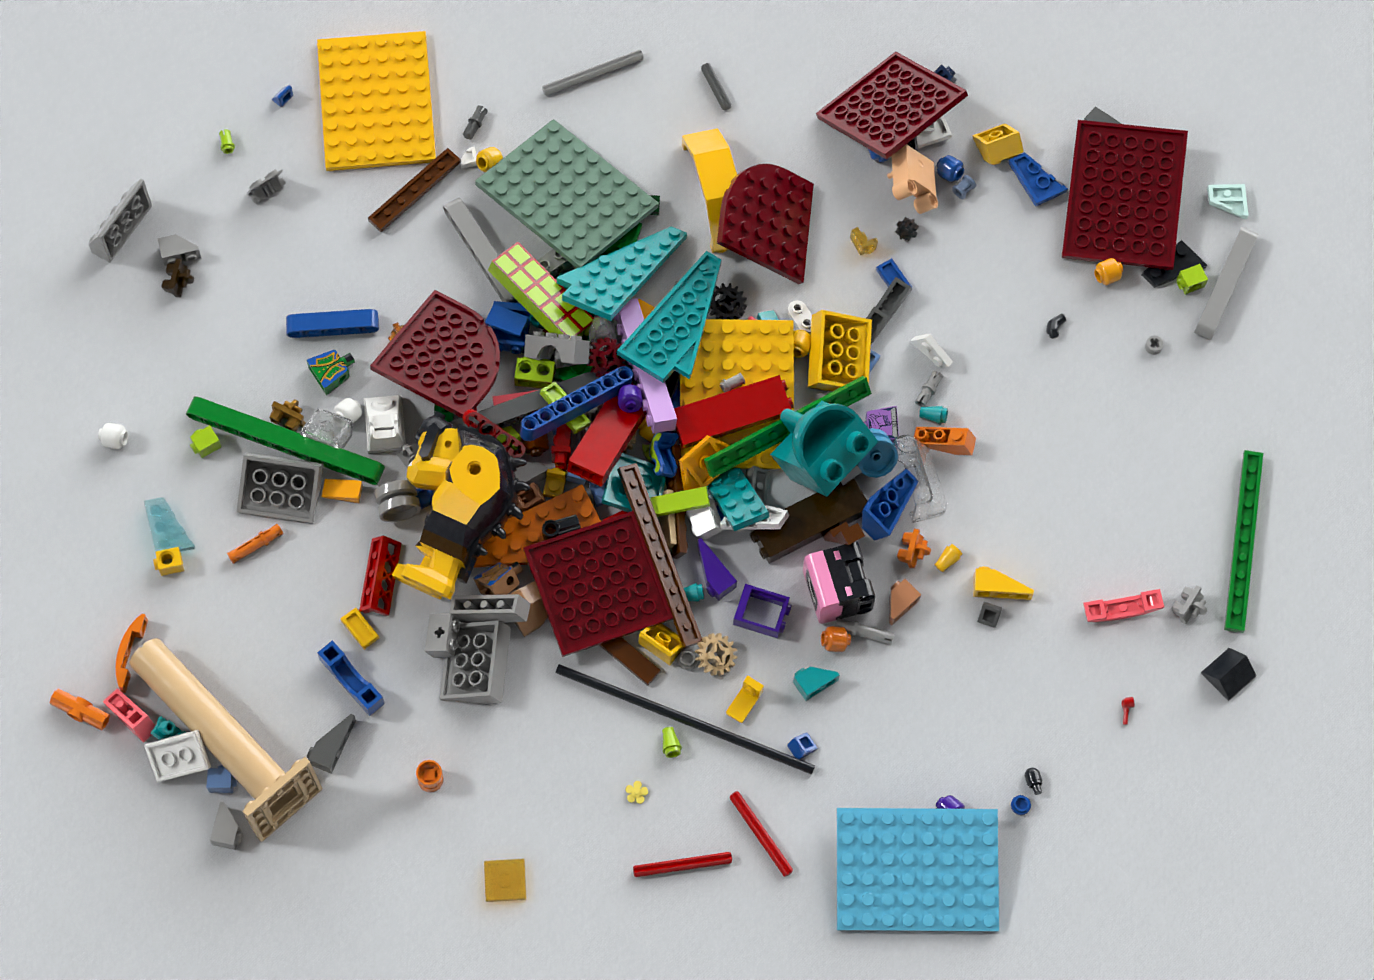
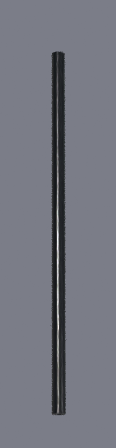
[555,664,815,775]

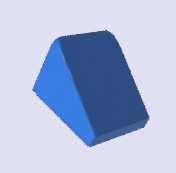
[272,85,293,107]
[787,732,818,759]

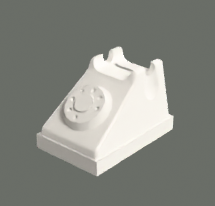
[364,395,406,454]

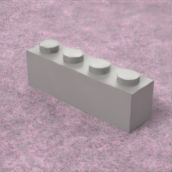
[449,594,531,623]

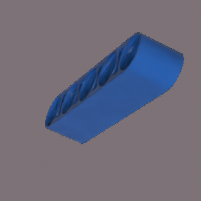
[286,309,379,338]

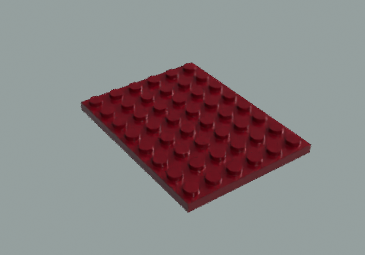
[1062,120,1188,270]

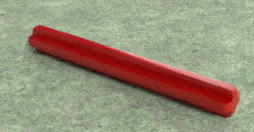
[730,791,793,877]
[633,852,732,877]

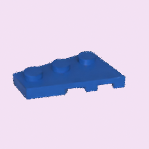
[1008,152,1068,207]

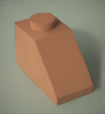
[889,579,921,625]

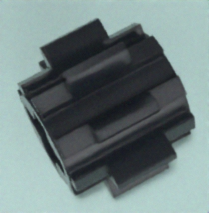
[895,217,919,241]

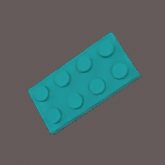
[707,468,770,532]

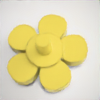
[625,781,648,804]

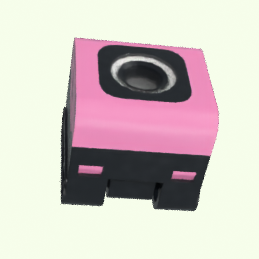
[803,541,876,624]

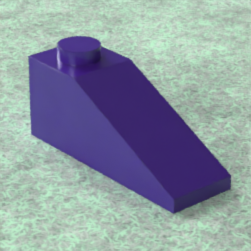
[697,538,737,601]

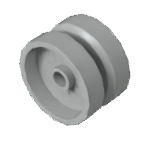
[374,480,421,522]

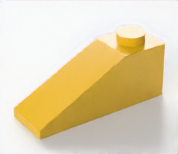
[973,566,1034,600]

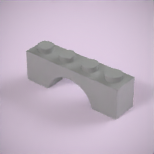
[524,331,590,364]

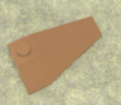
[509,581,548,637]

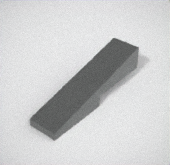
[866,277,912,345]

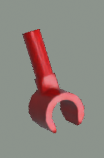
[1121,697,1135,725]

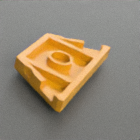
[679,435,730,491]

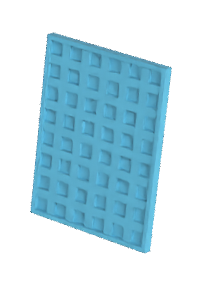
[836,808,999,931]

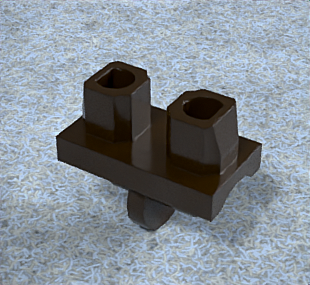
[161,259,194,297]

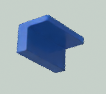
[485,304,528,337]

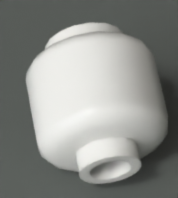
[333,398,362,426]
[98,423,128,449]

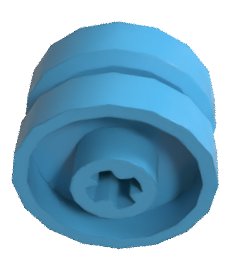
[857,428,898,478]

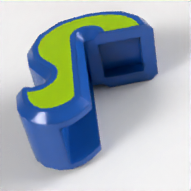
[649,431,679,478]

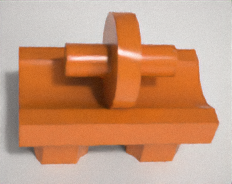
[897,529,931,568]

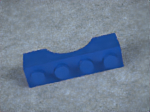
[317,640,385,716]

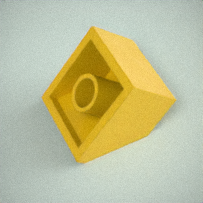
[972,123,1024,165]

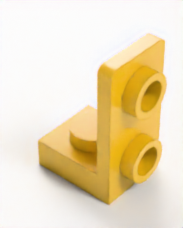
[726,675,764,723]

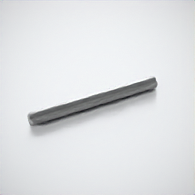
[542,50,644,96]

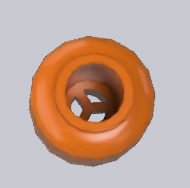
[821,626,851,652]

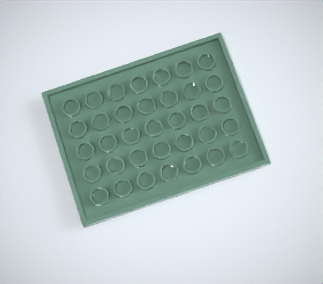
[475,119,659,268]

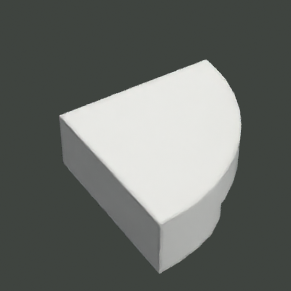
[460,147,477,169]

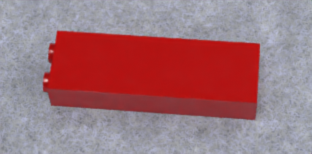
[674,375,794,449]
[567,383,647,487]

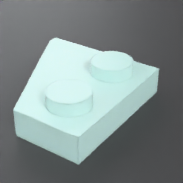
[1207,184,1249,219]

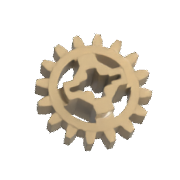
[695,633,737,676]

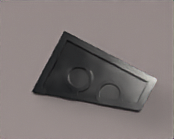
[1141,240,1207,288]

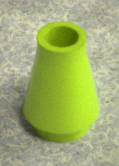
[662,727,682,758]

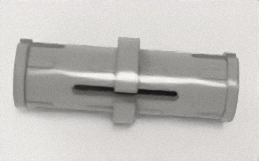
[915,370,943,407]

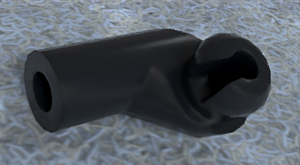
[1046,313,1066,339]

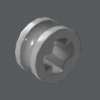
[1145,335,1163,355]

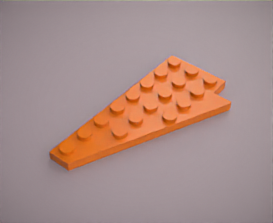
[473,485,601,568]

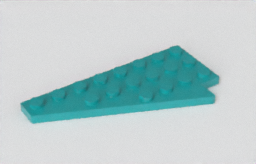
[557,226,687,321]
[617,251,722,383]

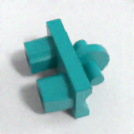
[150,716,187,740]

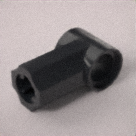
[542,515,581,540]

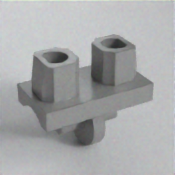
[1172,585,1207,624]

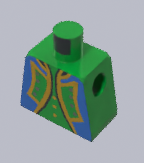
[306,350,355,395]

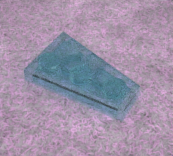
[144,497,195,552]

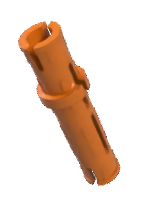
[227,524,284,564]

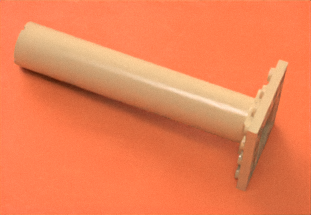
[130,638,323,842]

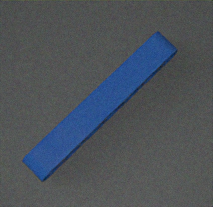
[520,366,633,441]

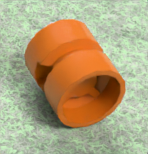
[416,760,444,792]

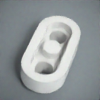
[788,300,812,335]

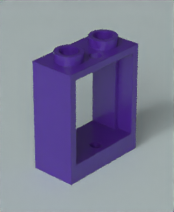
[733,584,792,639]

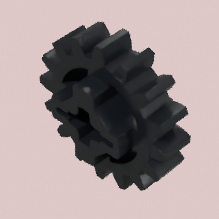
[709,283,747,320]

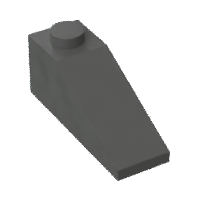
[307,714,356,774]

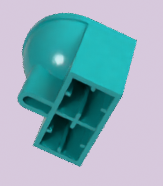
[770,400,879,496]

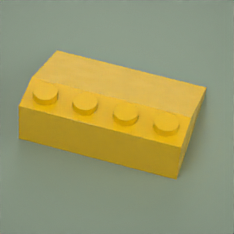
[808,310,872,391]

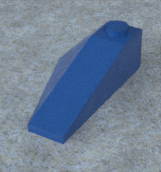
[862,468,919,541]

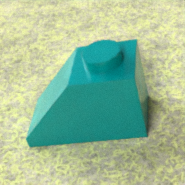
[793,666,840,701]

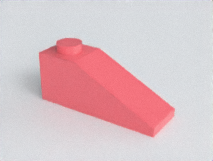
[103,688,156,743]

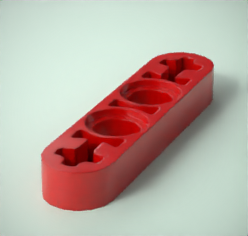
[462,409,525,458]

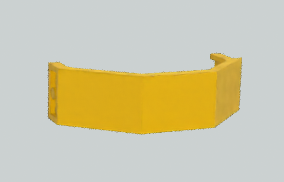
[682,128,737,253]

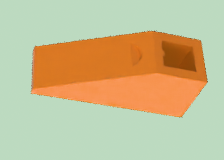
[912,427,976,455]

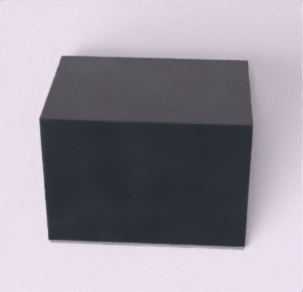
[1201,648,1257,701]

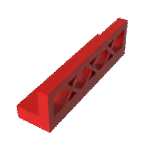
[359,535,402,616]

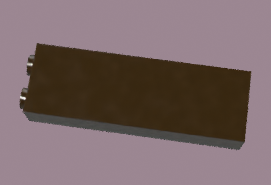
[749,478,868,564]

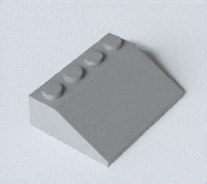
[88,179,152,263]
[237,453,324,523]
[439,620,511,704]

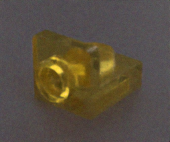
[850,227,878,256]

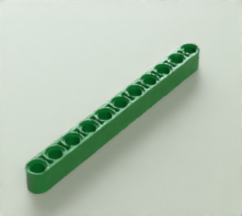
[186,396,385,485]

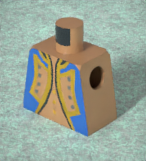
[473,562,523,595]

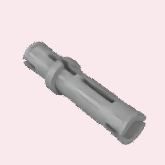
[835,618,894,645]

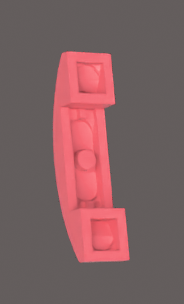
[1083,589,1164,622]

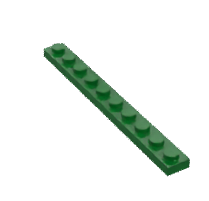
[704,376,872,478]
[1224,450,1264,633]

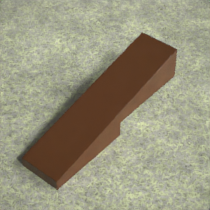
[823,522,865,545]

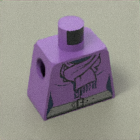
[864,406,899,447]

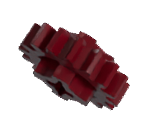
[587,337,625,377]

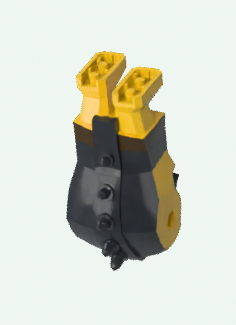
[392,411,530,600]

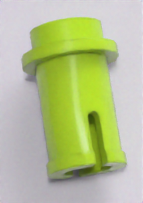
[219,129,235,154]

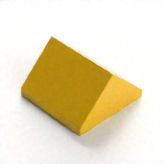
[639,624,683,666]

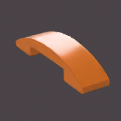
[116,614,148,694]

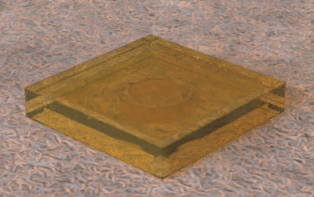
[484,859,526,902]

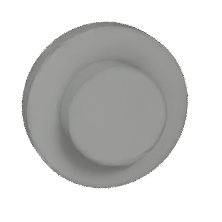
[678,650,697,670]

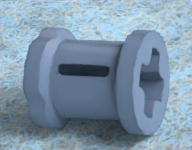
[952,175,976,199]

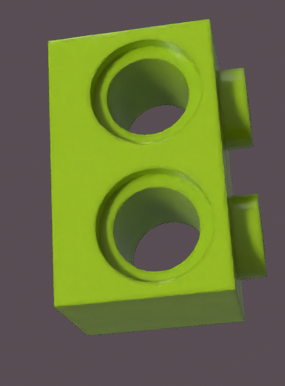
[514,357,555,389]

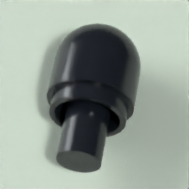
[1024,767,1042,795]

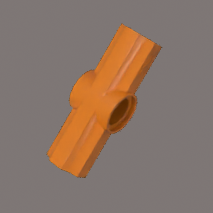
[49,688,110,731]

